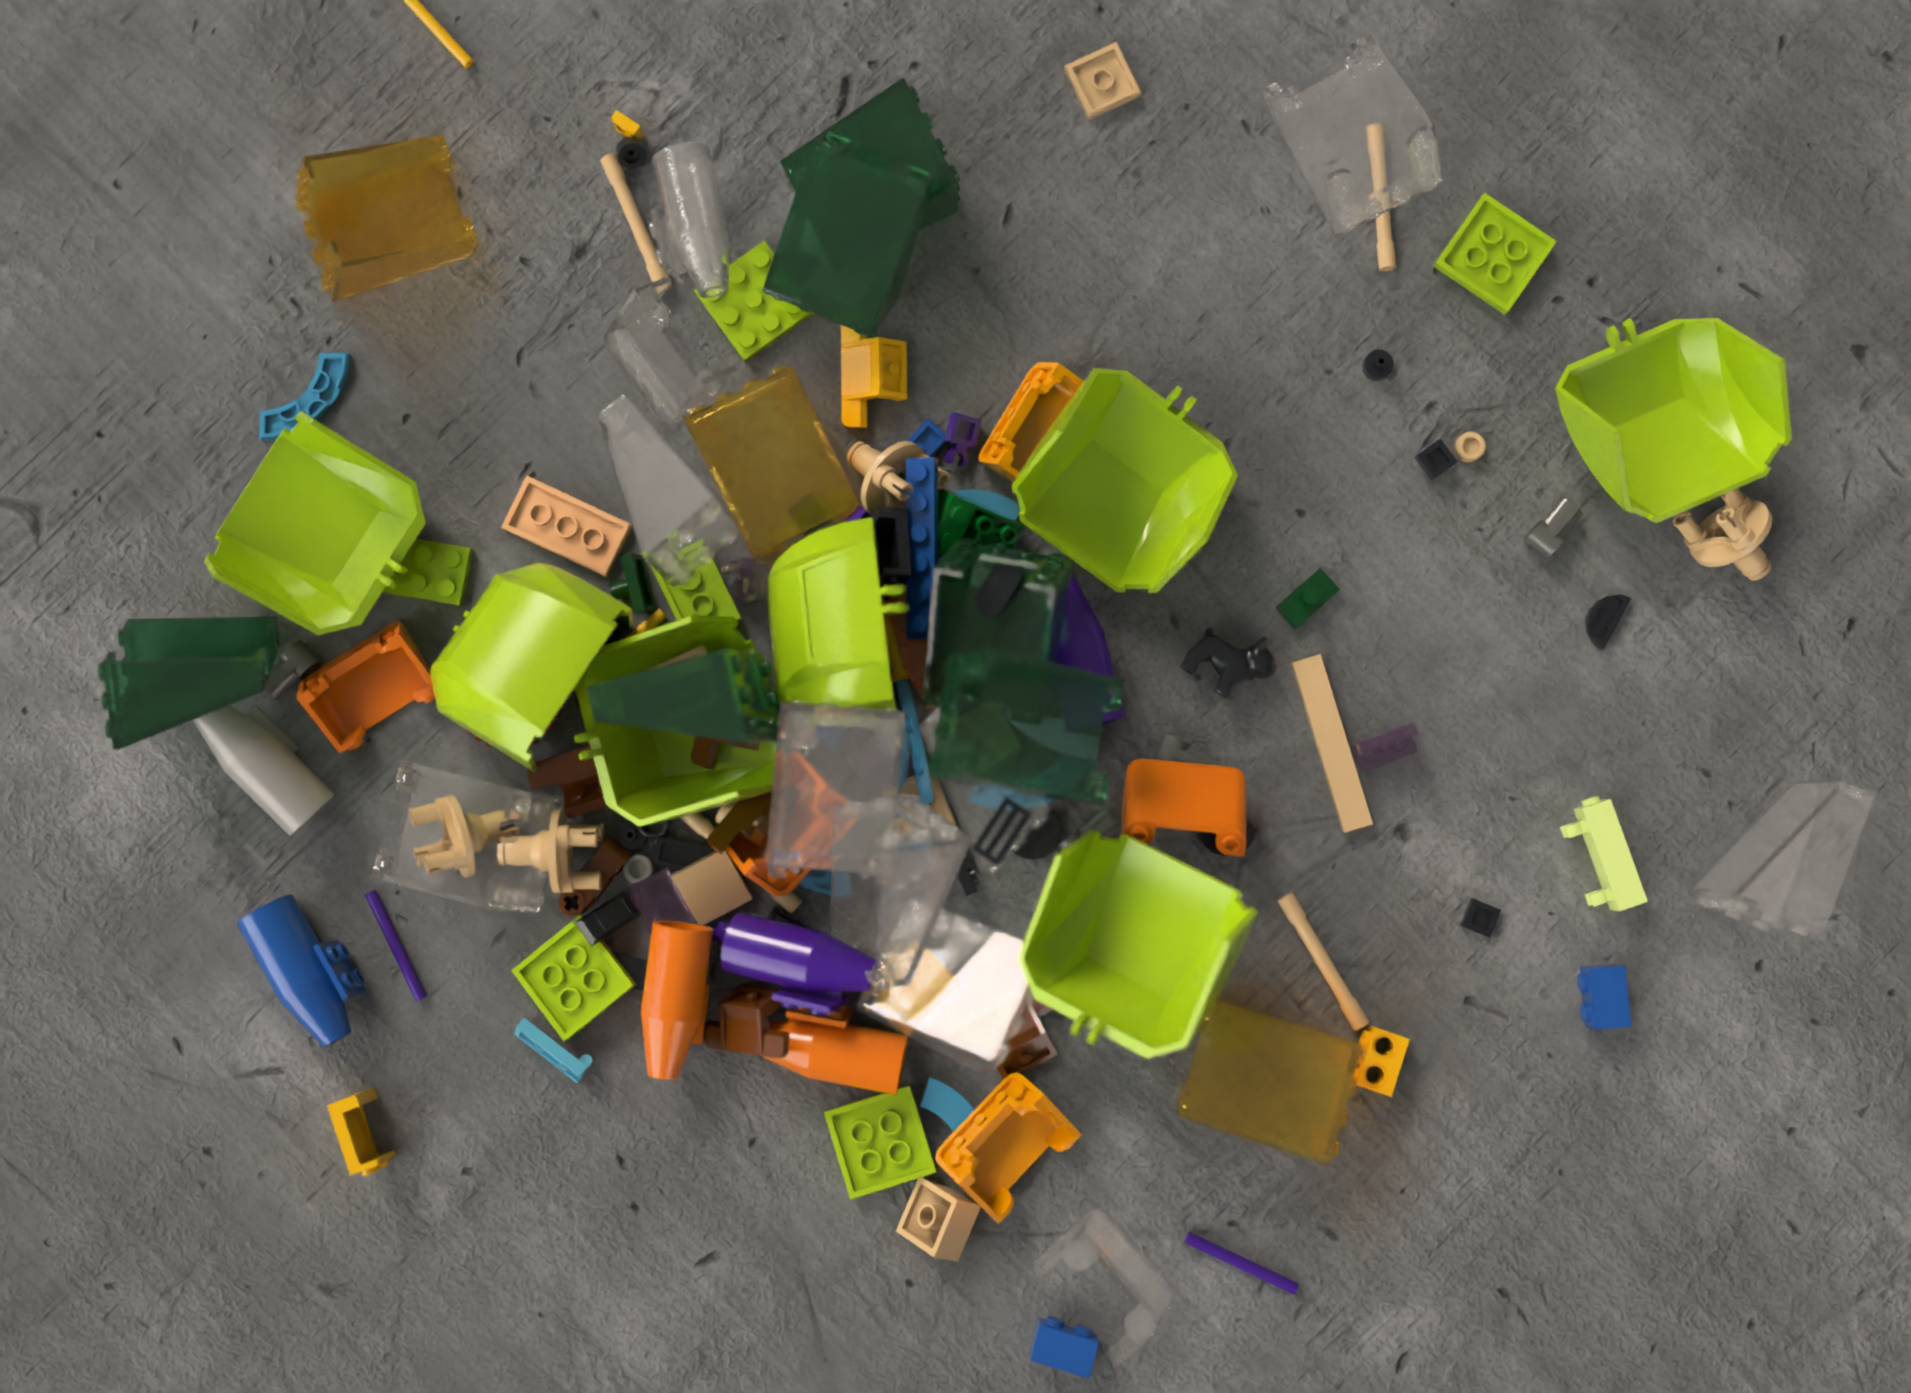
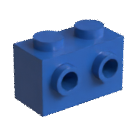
[1577,964,1631,1029]
[1029,1316,1099,1378]

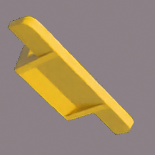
[841,313,907,428]

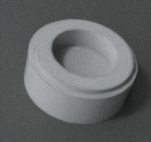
[623,854,654,884]

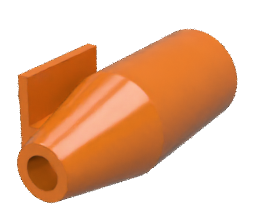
[641,921,713,1080]
[762,1004,908,1095]

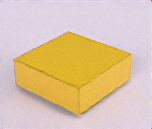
[611,110,645,141]

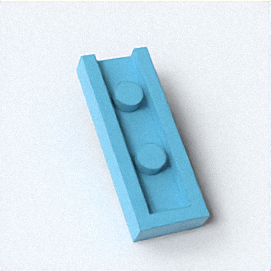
[514,1018,592,1083]

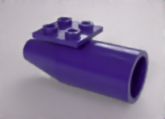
[1025,577,1127,732]
[721,913,880,1016]

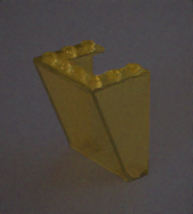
[294,135,478,302]
[683,365,860,561]
[1175,999,1364,1166]

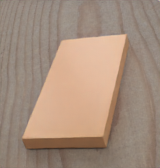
[501,475,633,578]

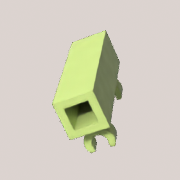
[1560,796,1648,911]

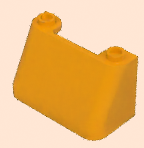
[978,362,1084,482]
[935,1073,1082,1224]

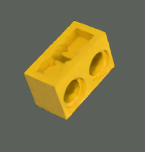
[1349,1025,1410,1097]

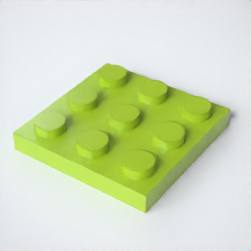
[1433,192,1557,315]
[694,240,816,363]
[511,914,637,1041]
[824,1084,937,1200]

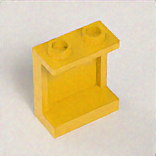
[327,1087,396,1177]

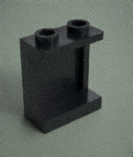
[870,506,911,600]

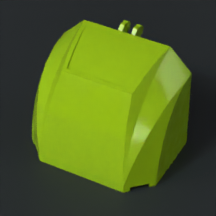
[1555,318,1792,523]
[1011,368,1238,593]
[204,411,426,635]
[765,518,908,728]
[430,562,633,772]
[574,616,786,827]
[1018,830,1258,1058]

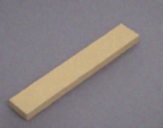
[1291,654,1373,833]

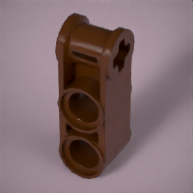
[558,836,633,916]

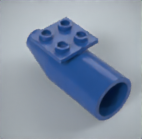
[237,894,366,1048]

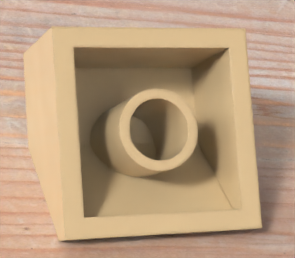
[896,1177,981,1262]

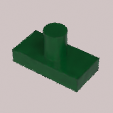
[610,553,657,614]
[1275,568,1340,629]

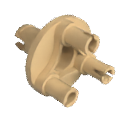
[847,441,950,515]
[1673,488,1772,581]
[408,795,519,878]
[497,808,605,893]

